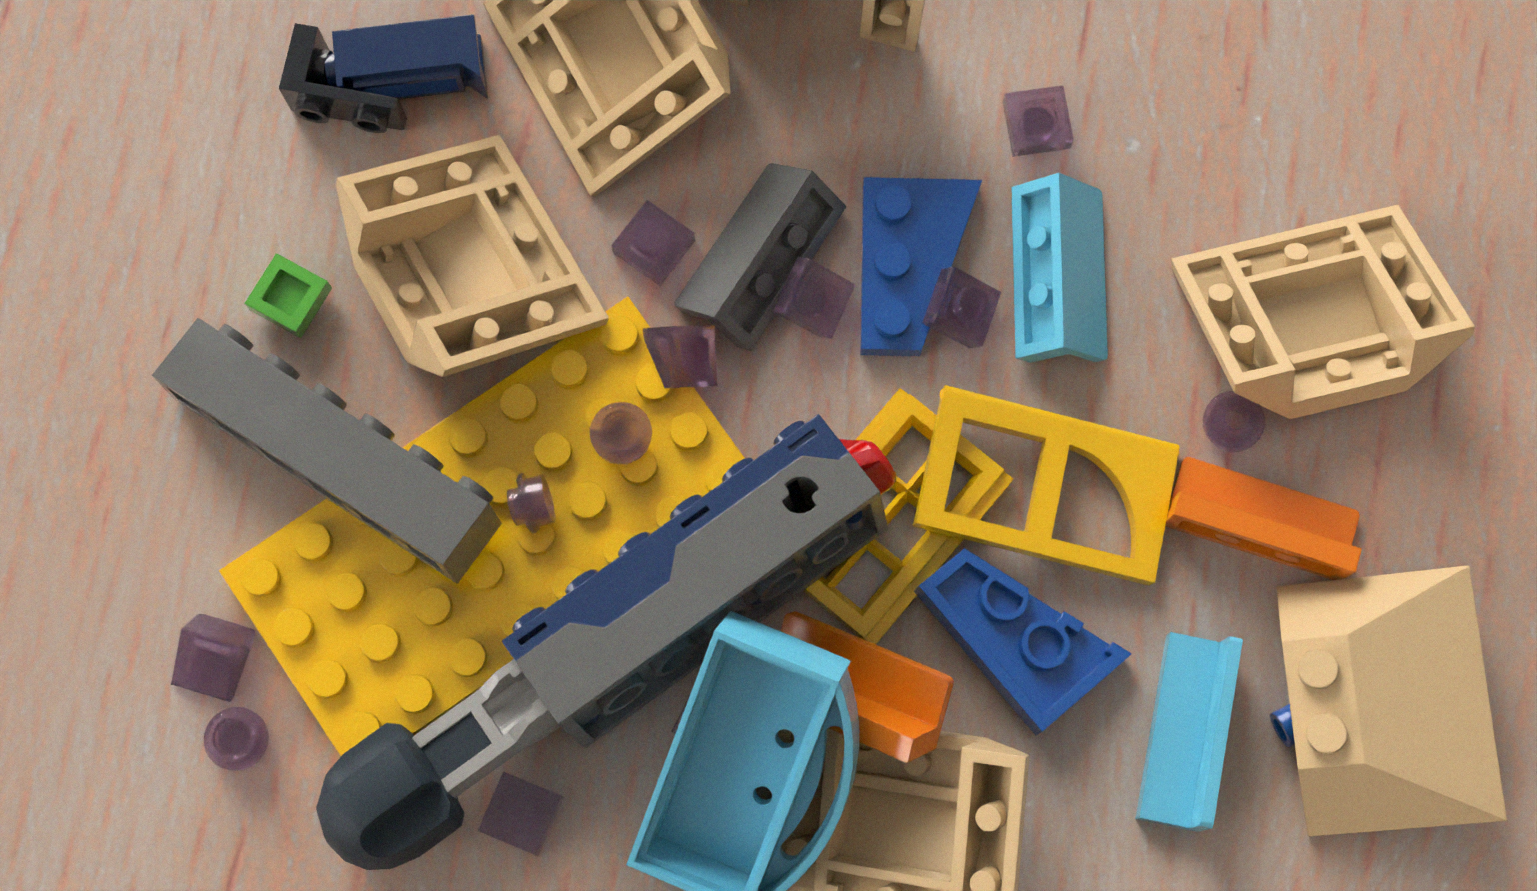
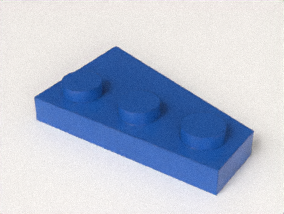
[860,177,982,357]
[914,548,1132,736]

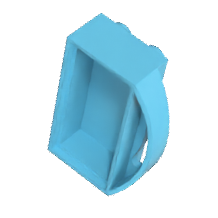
[626,611,860,891]

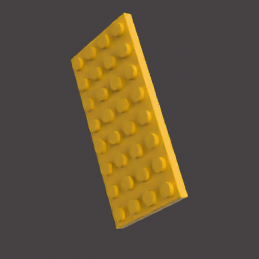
[219,296,745,756]

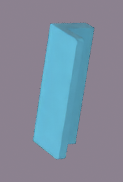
[1012,173,1108,363]
[1135,632,1243,832]

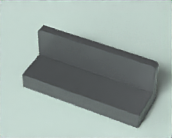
[675,163,847,351]

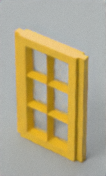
[803,388,1014,645]

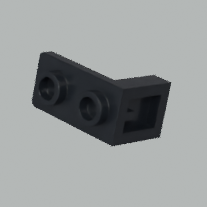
[279,23,407,133]

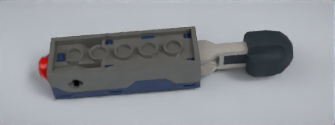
[316,414,897,870]

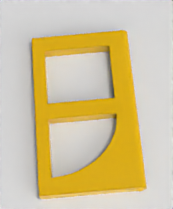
[913,385,1180,586]

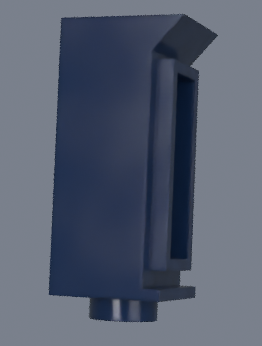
[325,14,488,99]

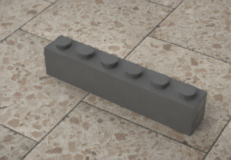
[152,318,502,584]

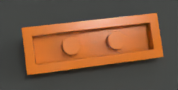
[1165,457,1362,580]
[781,611,954,763]

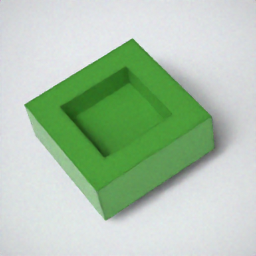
[244,253,332,338]

